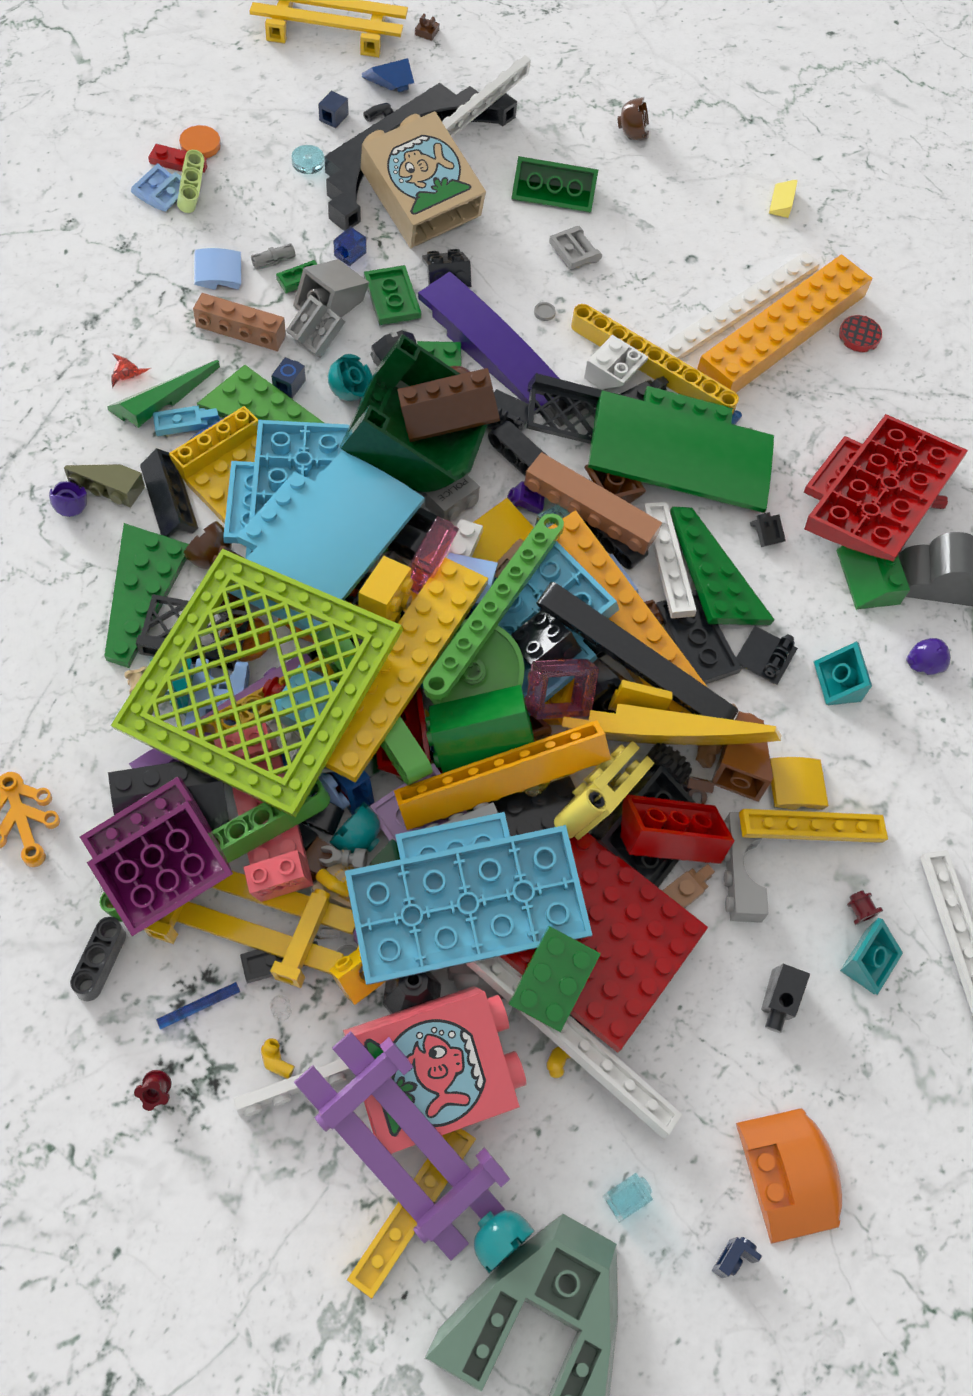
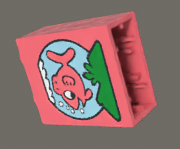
[343,986,526,1154]

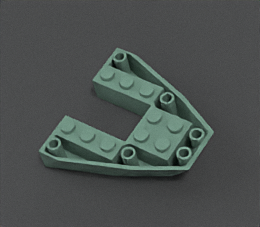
[424,1214,618,1396]

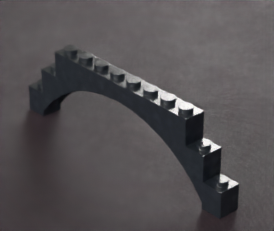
[324,83,517,232]

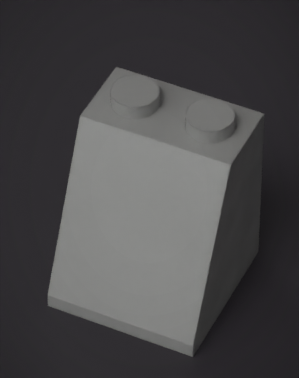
[293,259,369,317]

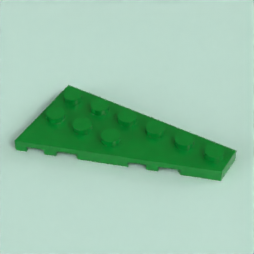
[670,506,775,625]
[104,523,189,668]

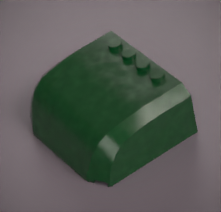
[340,334,488,492]

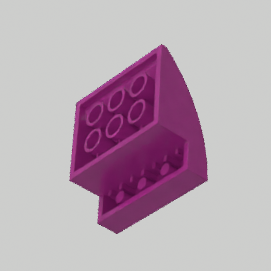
[80,777,233,936]

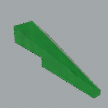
[107,360,220,428]

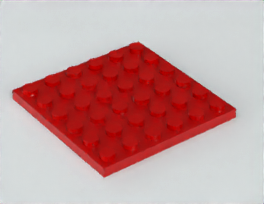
[499,833,708,1053]

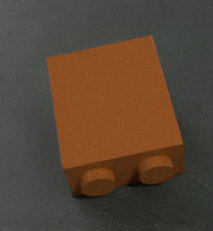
[711,711,773,802]

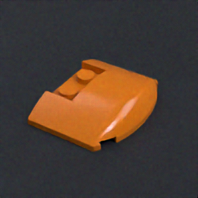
[736,1108,842,1244]

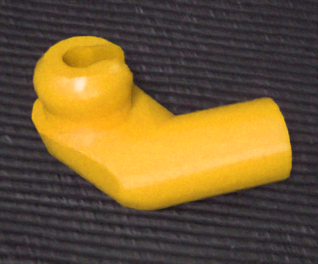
[261,1038,295,1079]
[546,1047,571,1078]

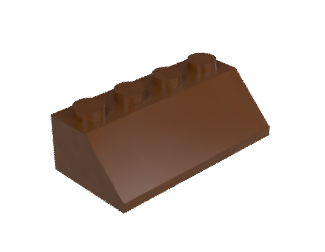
[397,368,500,442]

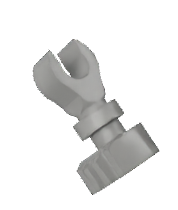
[319,845,368,869]

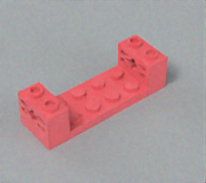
[214,723,314,902]

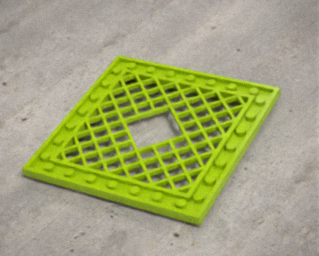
[110,549,403,818]

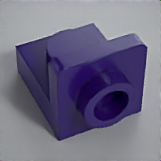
[507,481,545,514]

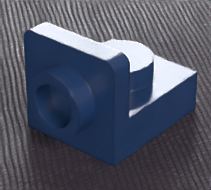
[712,1237,762,1278]

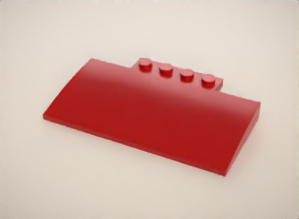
[804,414,968,561]

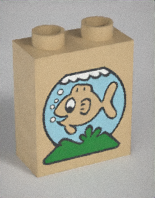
[361,111,486,249]

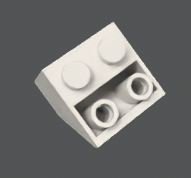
[584,335,648,389]

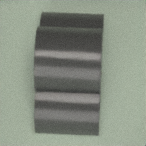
[898,532,973,606]

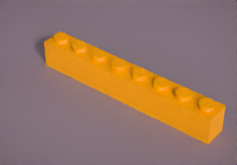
[393,720,611,830]

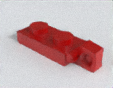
[148,144,208,173]

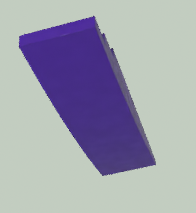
[418,272,560,414]

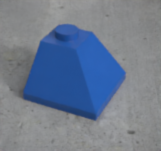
[361,58,414,92]

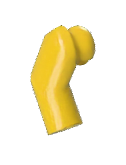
[316,869,349,897]

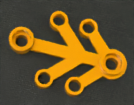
[0,772,60,867]

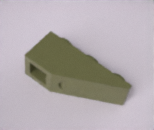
[64,464,145,508]

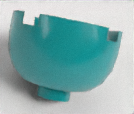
[327,354,372,402]
[329,802,381,853]
[474,1210,535,1274]

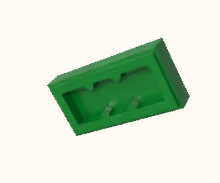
[276,260,317,294]

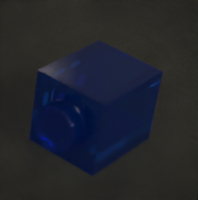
[333,226,366,266]

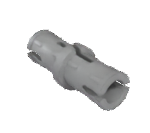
[251,243,296,269]

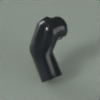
[363,103,394,121]

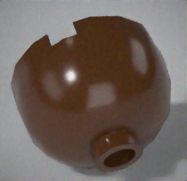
[617,97,649,140]
[184,521,232,569]

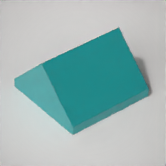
[813,641,872,705]
[840,918,903,995]

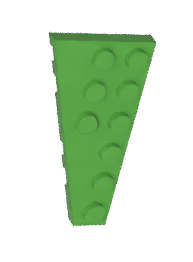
[197,365,324,423]

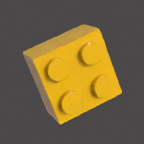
[359,556,413,623]

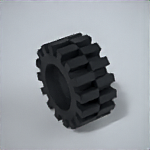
[643,743,692,786]

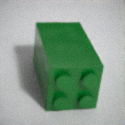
[426,684,535,773]

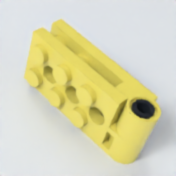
[554,741,654,840]

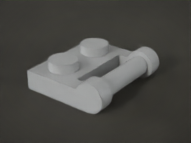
[549,226,602,270]

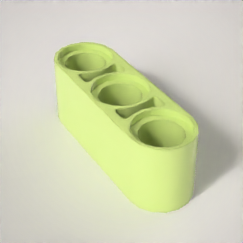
[177,149,204,213]

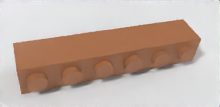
[524,452,662,555]

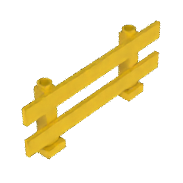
[249,0,408,58]
[144,871,355,988]

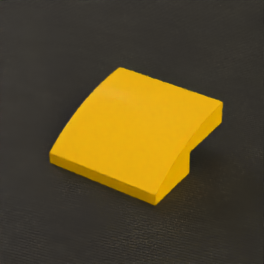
[608,680,672,711]
[770,757,829,810]

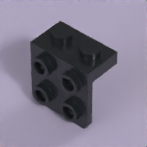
[422,249,472,287]
[511,610,582,682]

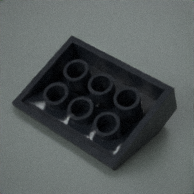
[108,761,229,831]
[590,764,696,887]

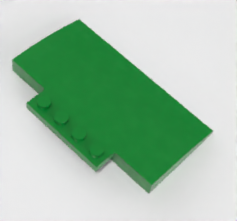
[588,386,774,513]

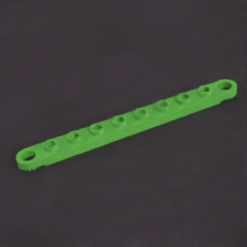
[423,513,564,700]

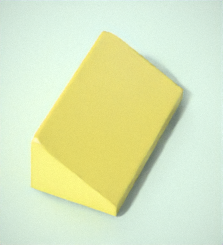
[769,180,798,218]

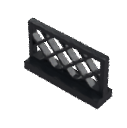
[526,373,620,444]
[136,594,250,671]

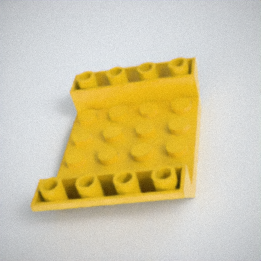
[169,406,258,524]

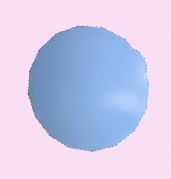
[318,773,350,810]

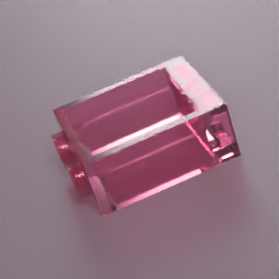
[408,516,459,594]
[525,659,599,719]

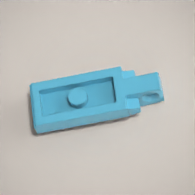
[153,405,219,436]

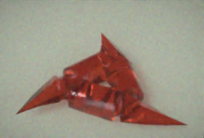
[111,353,151,388]

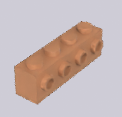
[193,293,286,351]

